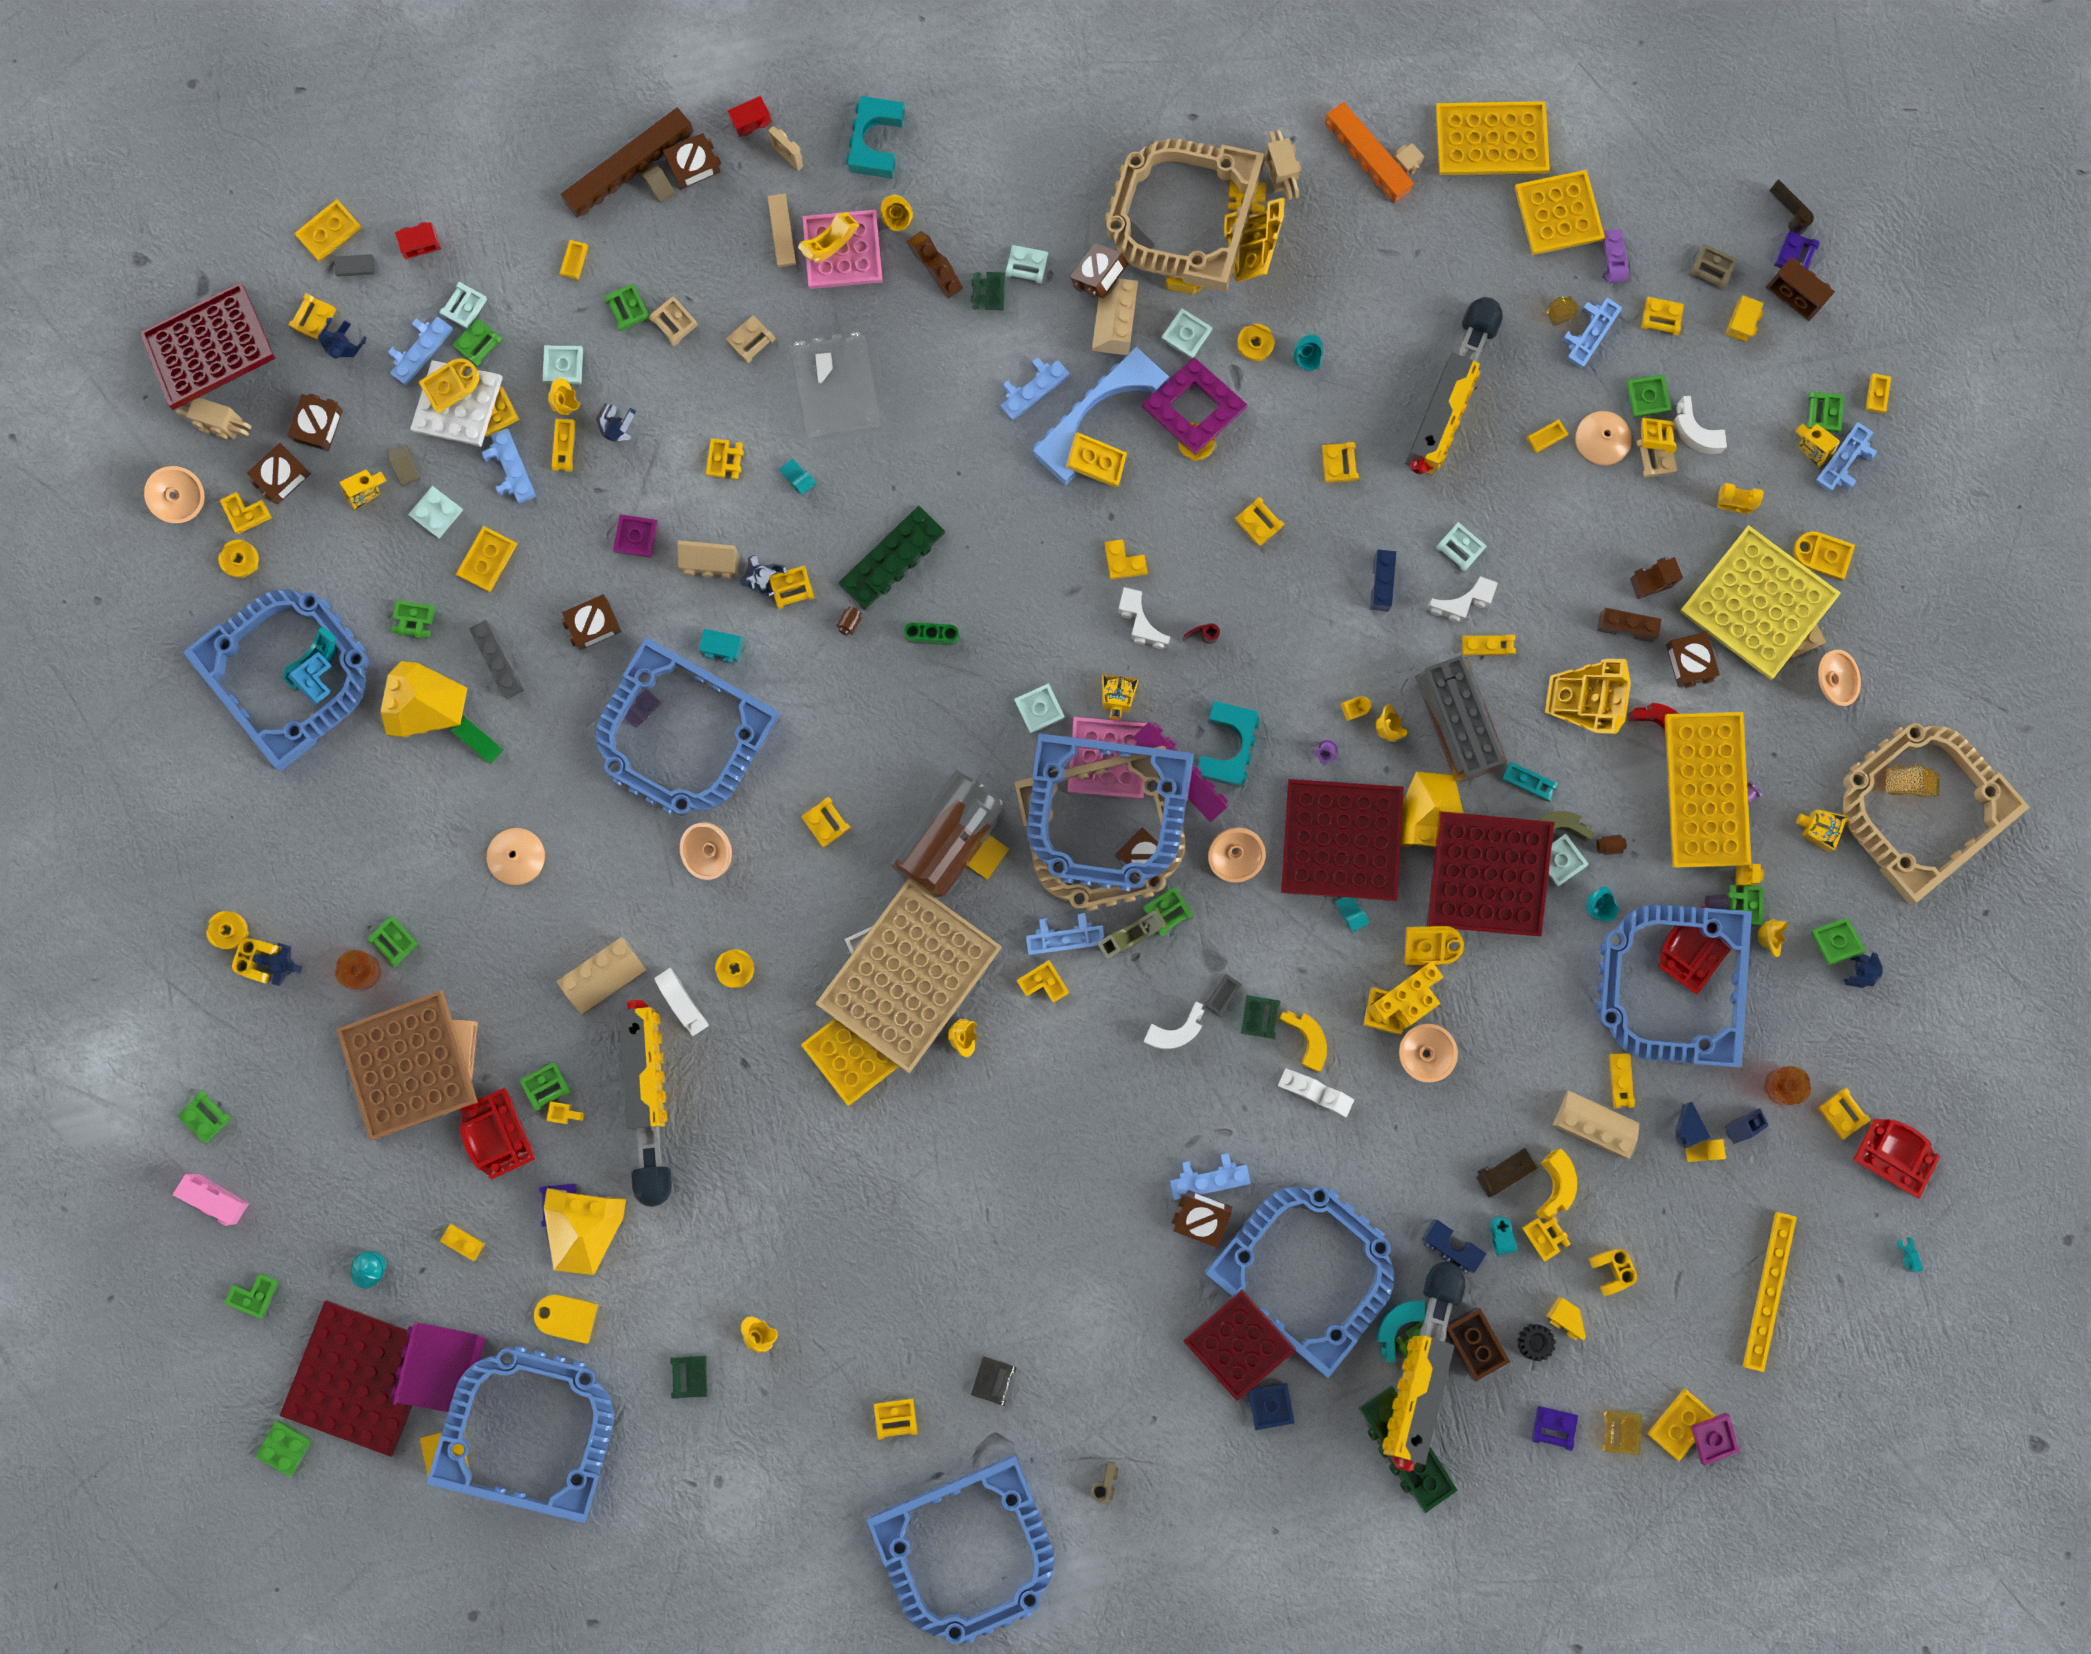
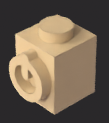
[1392,143,1424,175]

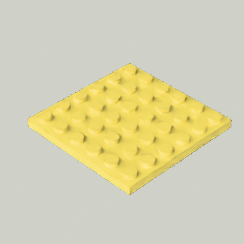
[1679,525,1841,680]

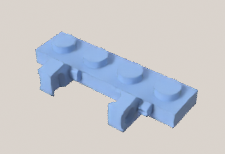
[1562,298,1622,369]
[388,316,453,386]
[1001,357,1070,421]
[1815,422,1877,492]
[482,428,536,503]
[1026,913,1104,955]
[1170,1153,1251,1200]

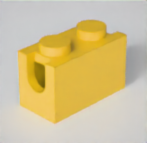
[1725,295,1764,342]

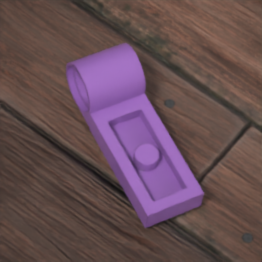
[1603,230,1629,283]

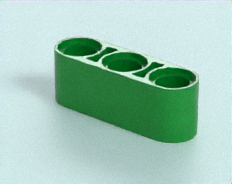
[904,622,959,646]
[449,715,504,764]

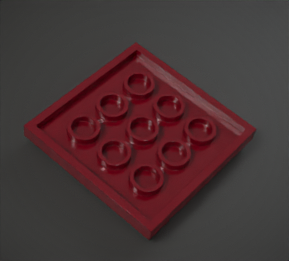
[1183,1289,1296,1401]

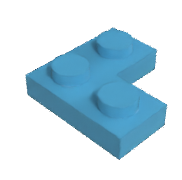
[288,652,331,705]

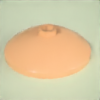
[1575,411,1632,466]
[144,466,205,523]
[1818,650,1861,706]
[680,822,732,880]
[1208,827,1266,882]
[487,828,545,885]
[1399,1024,1458,1083]

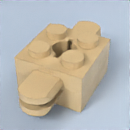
[1264,129,1301,201]
[176,398,252,440]

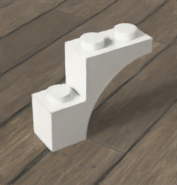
[1426,576,1498,623]
[1118,587,1170,649]
[1278,1068,1354,1118]

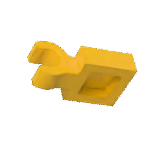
[547,1102,584,1124]

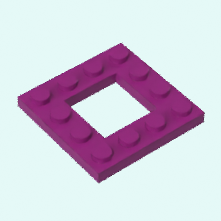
[1142,357,1248,455]

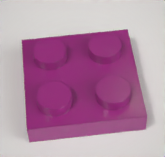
[613,514,658,558]
[1691,1413,1740,1466]

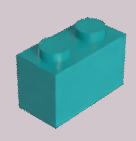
[699,629,743,664]

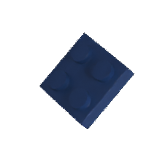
[1248,1382,1295,1430]

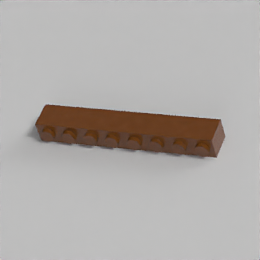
[560,107,693,218]

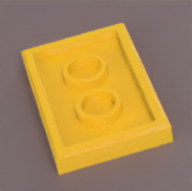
[294,199,362,262]
[1066,432,1127,488]
[455,526,517,593]
[967,835,1009,880]
[1647,1388,1716,1462]

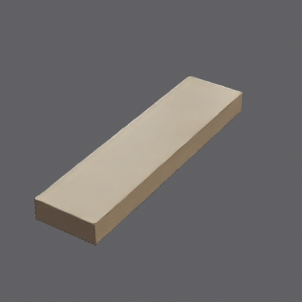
[768,193,796,268]

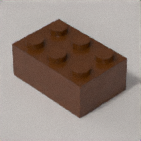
[1766,257,1835,321]
[1446,1307,1510,1381]

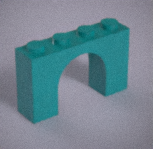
[846,96,905,179]
[1197,701,1260,788]

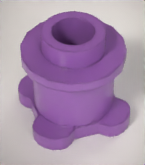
[1314,739,1338,765]
[1747,781,1762,806]

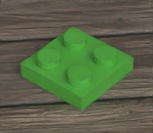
[1626,375,1672,418]
[1811,918,1866,966]
[255,1420,312,1477]

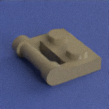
[1689,244,1738,290]

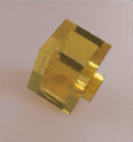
[1546,296,1578,326]

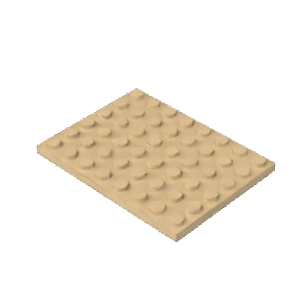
[816,879,1002,1073]

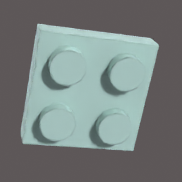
[1161,308,1213,359]
[543,345,583,384]
[408,486,463,539]
[1014,683,1065,734]
[1549,834,1589,887]

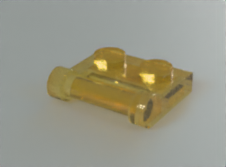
[1602,1410,1642,1455]

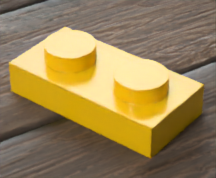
[1865,373,1891,414]
[440,1224,485,1261]

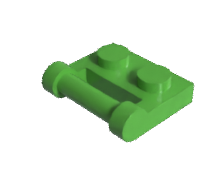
[604,283,649,332]
[453,318,503,367]
[1806,392,1844,433]
[1142,887,1193,937]
[367,916,419,968]
[520,1062,572,1112]
[177,1090,231,1143]

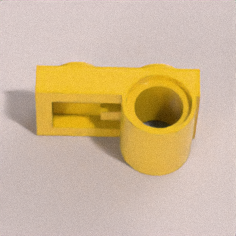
[1735,864,1764,887]

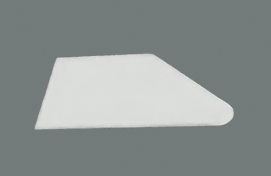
[815,353,833,383]

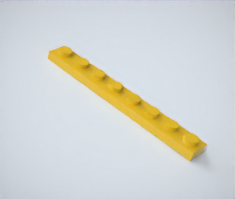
[1742,1212,1797,1372]

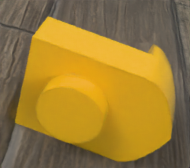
[1340,696,1371,721]

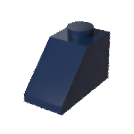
[1675,1102,1710,1149]
[1725,1108,1769,1144]

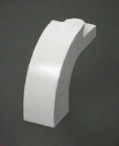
[1673,396,1727,454]
[654,967,709,1036]
[1143,1002,1204,1050]

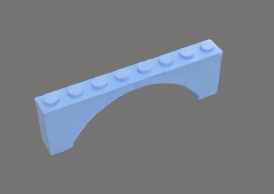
[1033,347,1169,486]

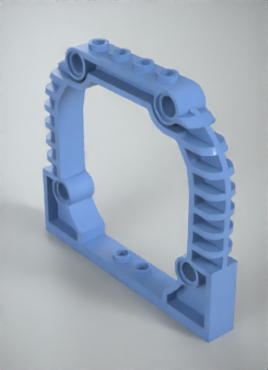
[183,589,370,771]
[596,637,780,816]
[1027,733,1194,891]
[1596,905,1752,1068]
[1204,1187,1394,1378]
[426,1345,614,1523]
[867,1454,1054,1644]

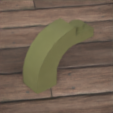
[1537,811,1594,842]
[1097,909,1167,959]

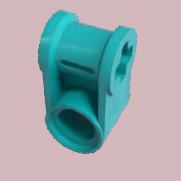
[1490,1216,1517,1256]

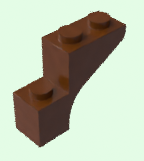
[906,231,963,299]

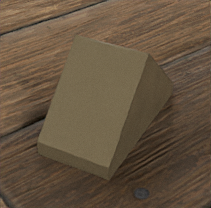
[639,163,675,203]
[389,445,420,486]

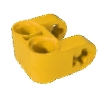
[1717,483,1764,514]
[232,938,281,984]
[1588,1248,1637,1296]

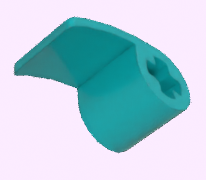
[779,458,816,496]
[1335,898,1370,933]

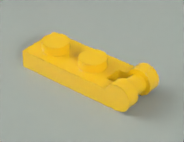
[552,419,576,472]
[1461,635,1516,656]
[1609,1053,1635,1109]

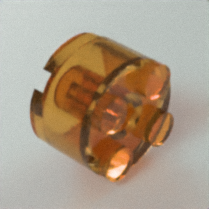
[335,950,381,991]
[1764,1066,1811,1106]

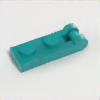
[1501,761,1558,802]

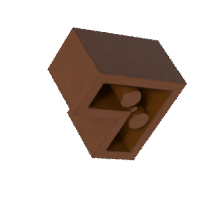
[1630,557,1683,599]

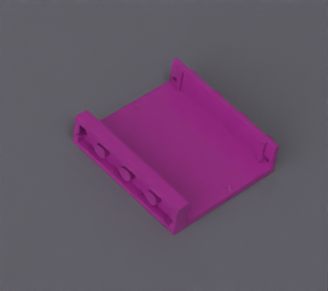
[390,1322,486,1412]

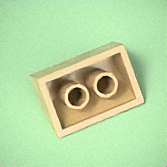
[678,540,740,580]

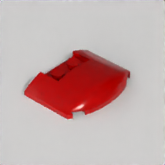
[1658,905,1731,995]
[460,1088,536,1180]
[1853,1118,1940,1199]

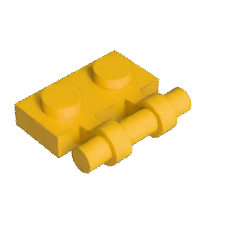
[1228,179,1267,214]
[706,438,744,480]
[1521,1216,1571,1262]

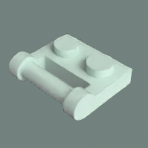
[1005,245,1048,284]
[439,282,487,329]
[1436,522,1487,572]

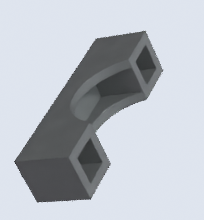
[469,620,524,699]

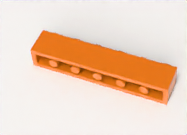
[1325,101,1414,203]

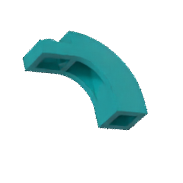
[282,627,338,691]
[1376,1300,1425,1363]

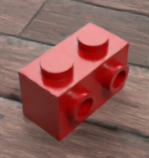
[727,95,772,137]
[395,222,441,260]

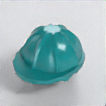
[1293,334,1324,371]
[1586,886,1619,922]
[350,1251,387,1288]

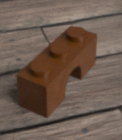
[1597,608,1662,642]

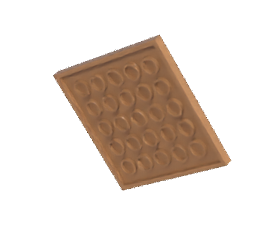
[336,990,478,1141]

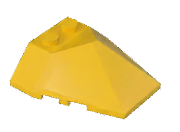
[1224,198,1285,283]
[1545,659,1631,734]
[380,661,467,737]
[1400,771,1464,847]
[544,1188,626,1275]

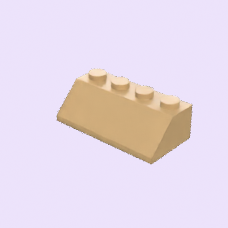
[1092,279,1138,355]
[556,937,647,1015]
[1552,1090,1640,1159]

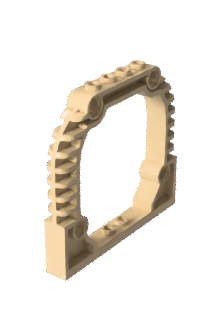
[1105,138,1265,292]
[1842,723,2030,905]
[1014,746,1185,911]

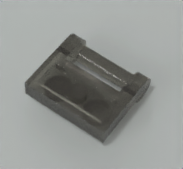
[971,1356,1017,1406]

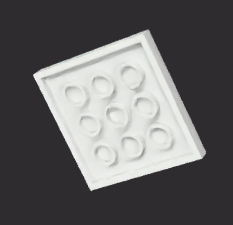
[410,360,503,447]

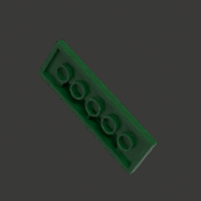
[838,505,945,610]
[1358,1386,1458,1513]

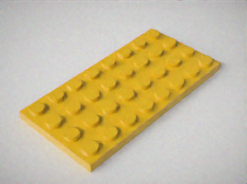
[1665,712,1751,868]

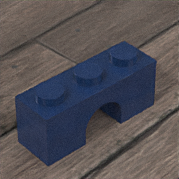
[1370,549,1397,612]
[1421,1219,1487,1274]

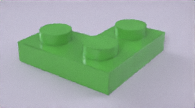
[224,1273,279,1319]

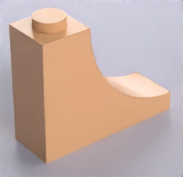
[452,1020,478,1081]

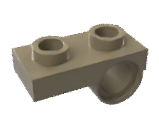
[1091,1460,1119,1505]

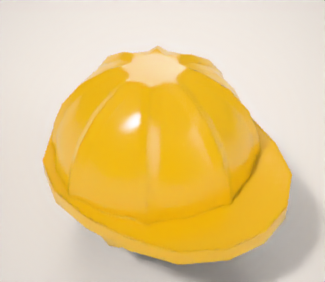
[880,195,913,231]
[548,378,580,416]
[1375,704,1407,742]
[1757,919,1788,958]
[948,1019,977,1057]
[741,1317,778,1353]

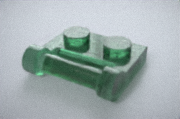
[1240,995,1281,1040]
[670,1355,708,1399]

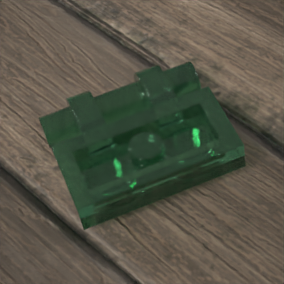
[971,272,1005,311]

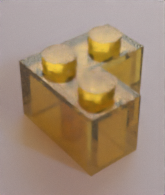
[1885,764,1940,797]

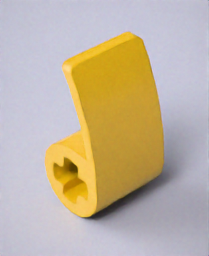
[1685,1139,1726,1162]

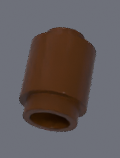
[836,606,862,636]
[1596,835,1627,855]

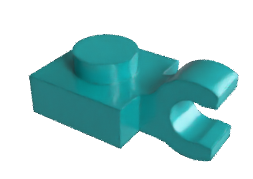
[1896,1237,1924,1273]

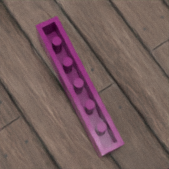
[1132,722,1229,823]

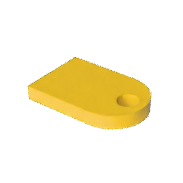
[419,358,479,414]
[1793,531,1855,581]
[1404,926,1464,965]
[534,1294,598,1344]

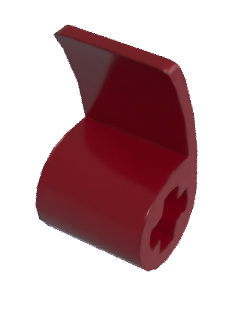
[1183,623,1220,644]

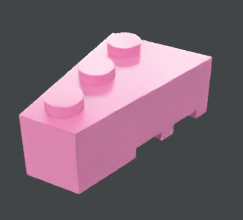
[173,1174,249,1226]

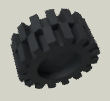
[1517,1324,1556,1361]

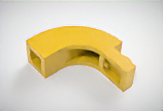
[798,212,859,263]
[1278,1010,1327,1073]
[1535,1148,1577,1219]

